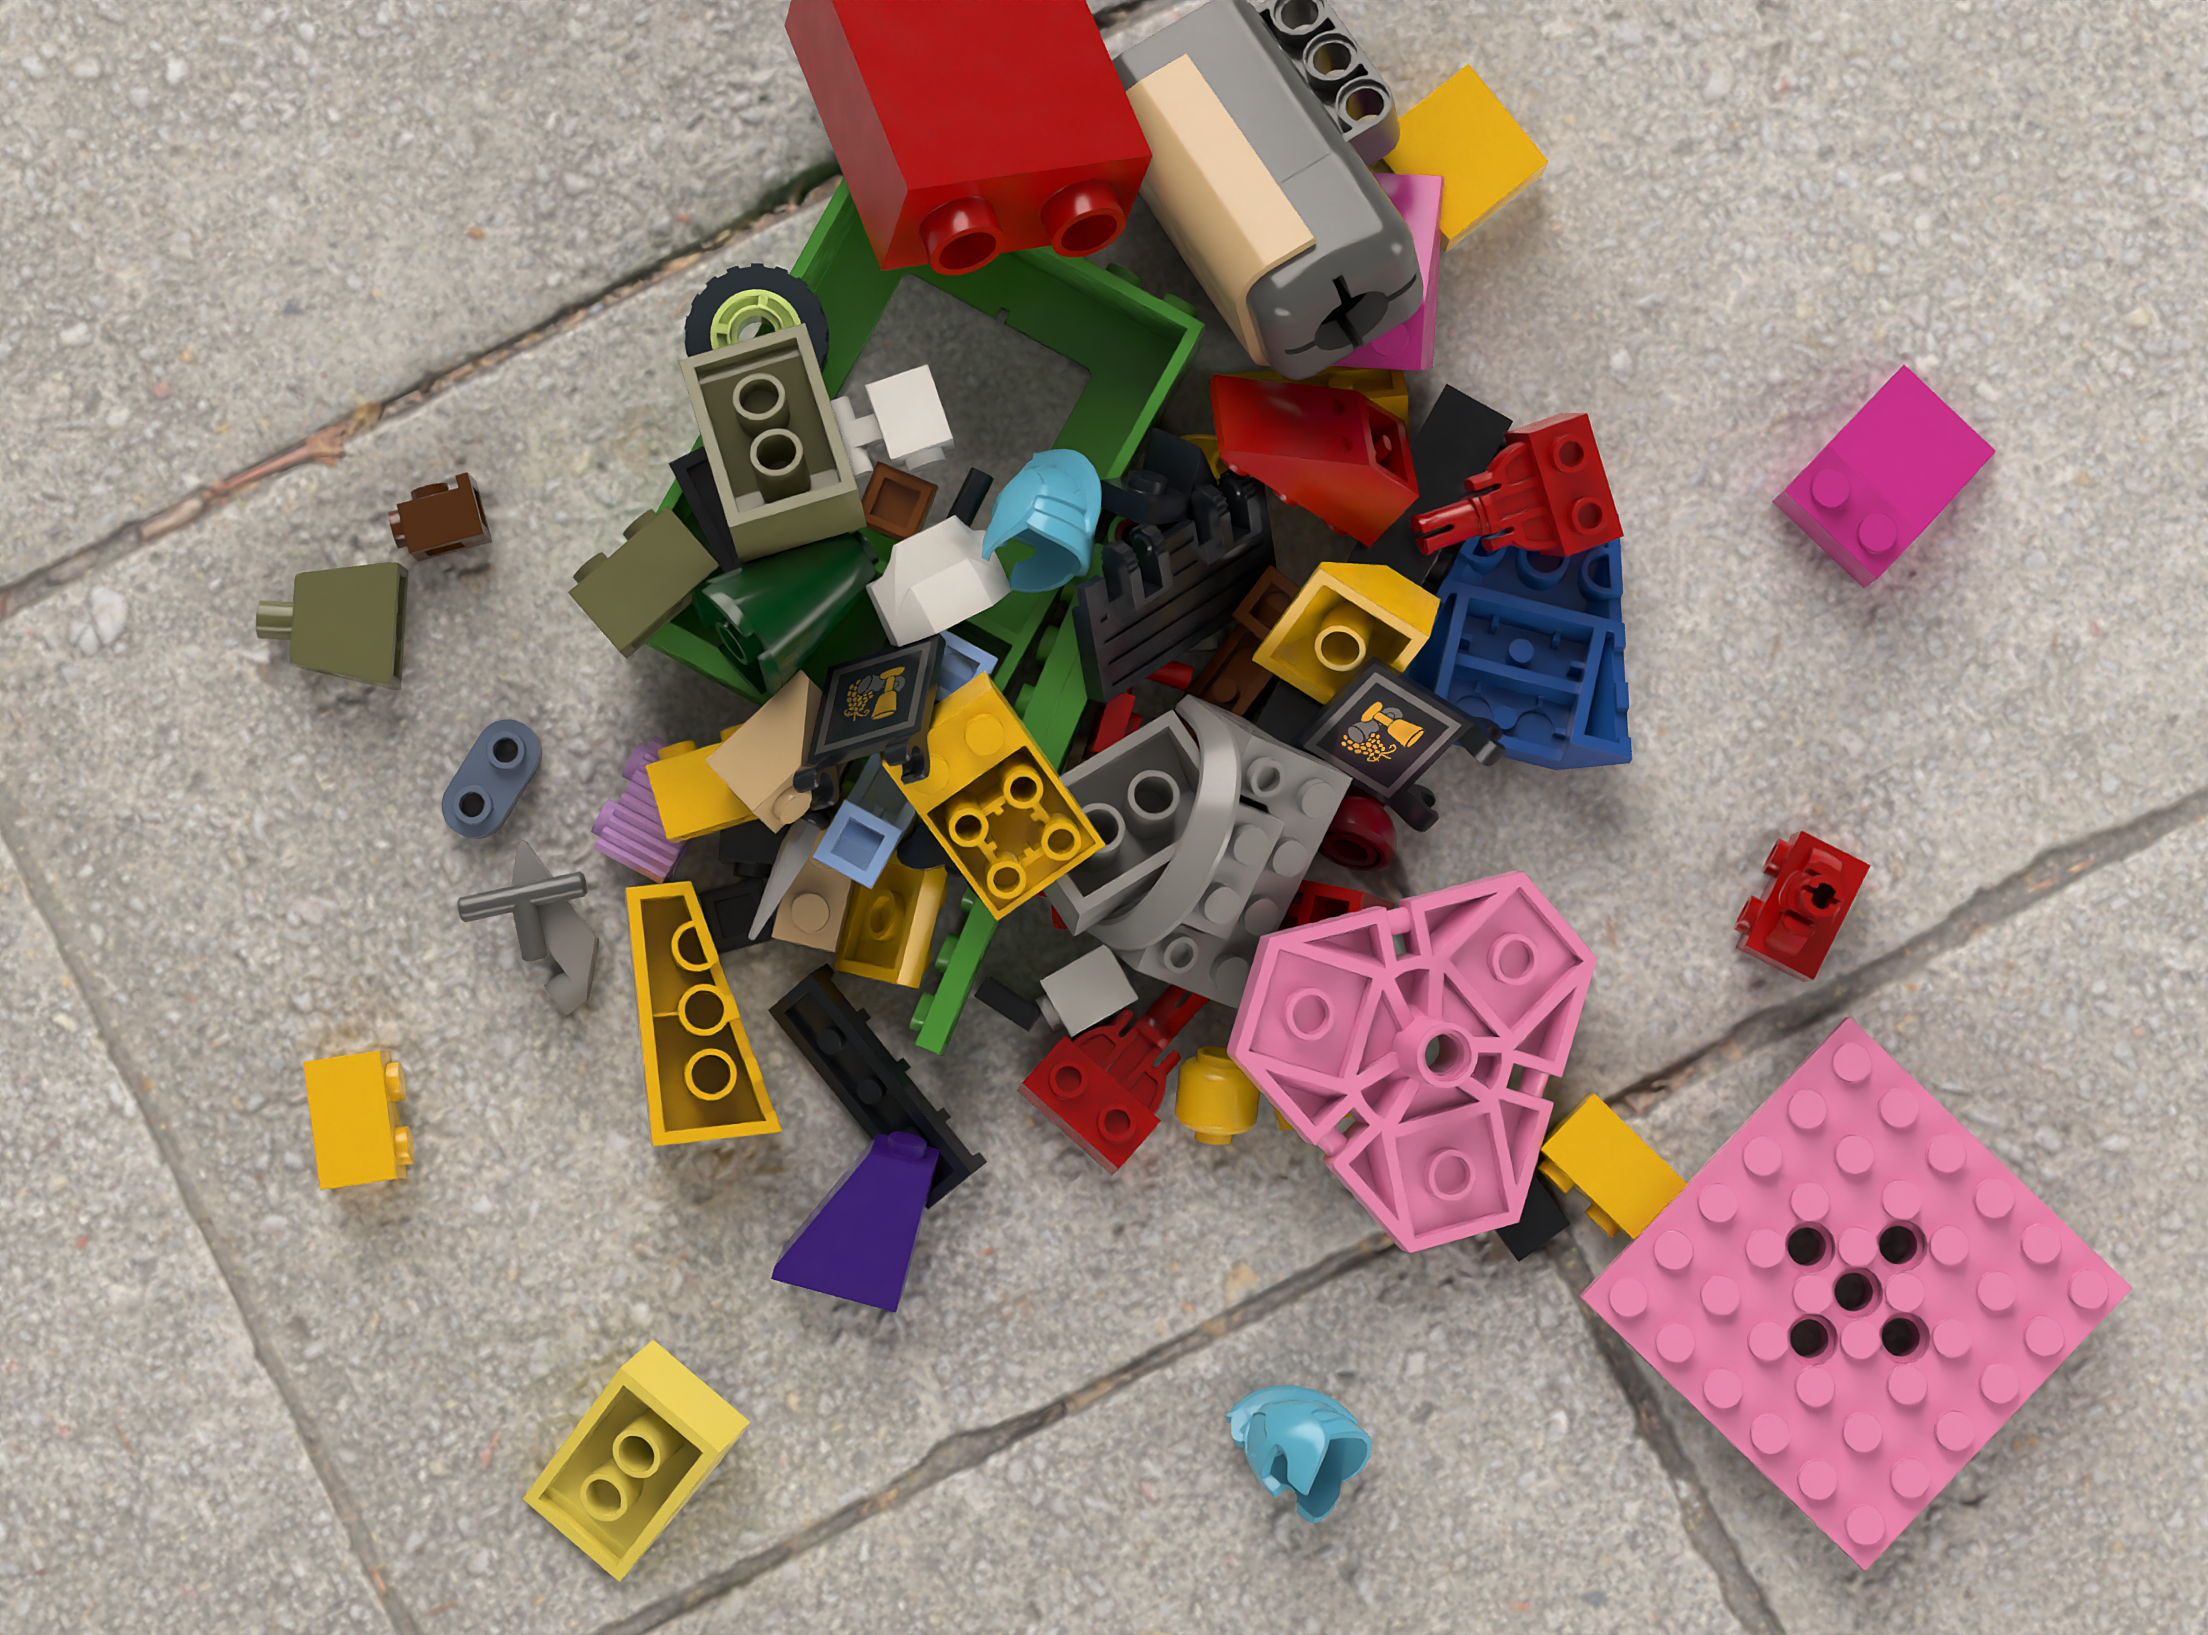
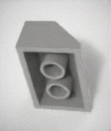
[1042,709,1201,936]

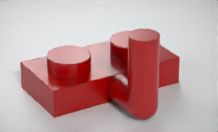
[1083,660,1193,760]

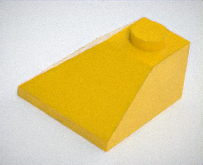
[1252,562,1441,705]

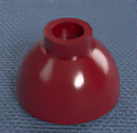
[1318,787,1397,871]

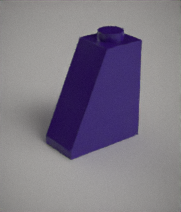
[771,1132,940,1313]

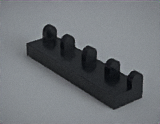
[768,963,987,1210]

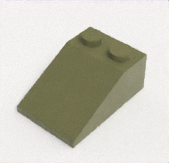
[678,323,867,564]

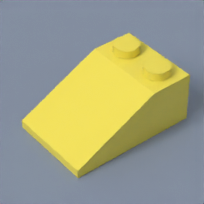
[522,1339,751,1582]

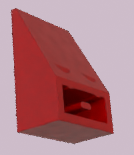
[1209,374,1419,547]

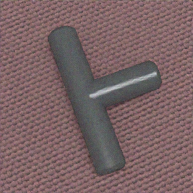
[457,871,588,962]

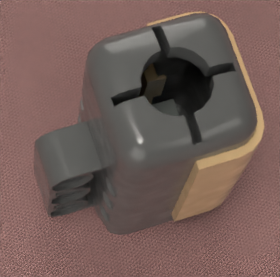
[1112,0,1424,381]

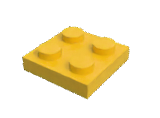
[834,851,948,989]

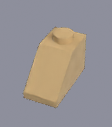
[705,670,823,834]

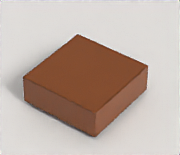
[861,461,939,542]

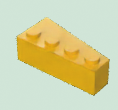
[624,881,783,1146]

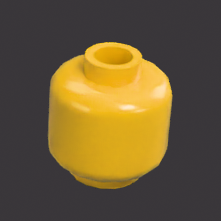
[1174,1046,1261,1145]

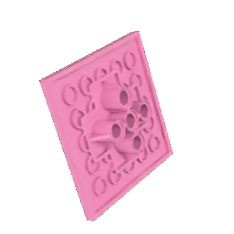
[1579,1017,2132,1571]

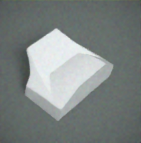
[866,515,1012,647]

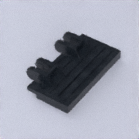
[1071,469,1277,704]

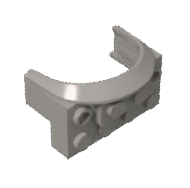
[1086,694,1353,1009]

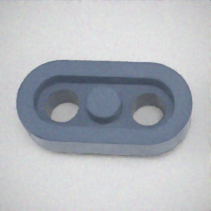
[442,719,542,839]

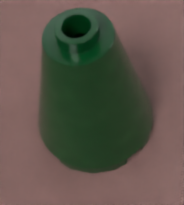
[691,530,879,696]

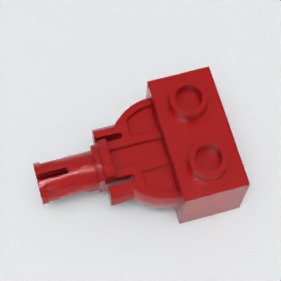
[1410,413,1624,557]
[1734,831,1871,982]
[1017,984,1210,1175]

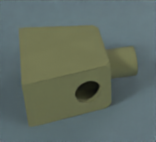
[256,562,408,690]

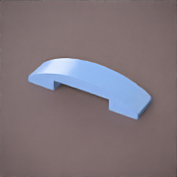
[813,630,998,890]

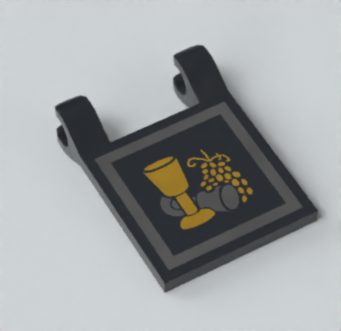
[793,633,946,811]
[1290,655,1506,833]

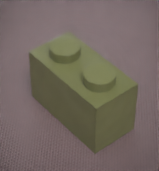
[568,506,724,659]

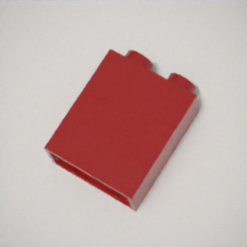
[784,0,1153,276]

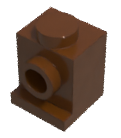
[388,472,492,561]

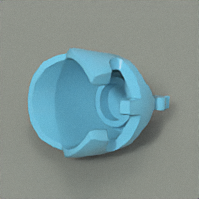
[982,449,1101,593]
[1225,1385,1372,1523]

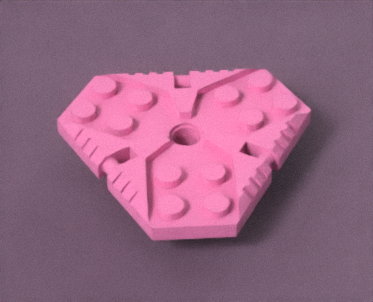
[1226,870,1597,1253]

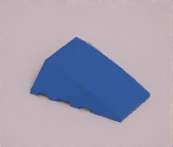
[1403,514,1632,770]

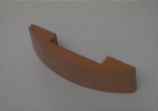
[1151,565,1302,749]

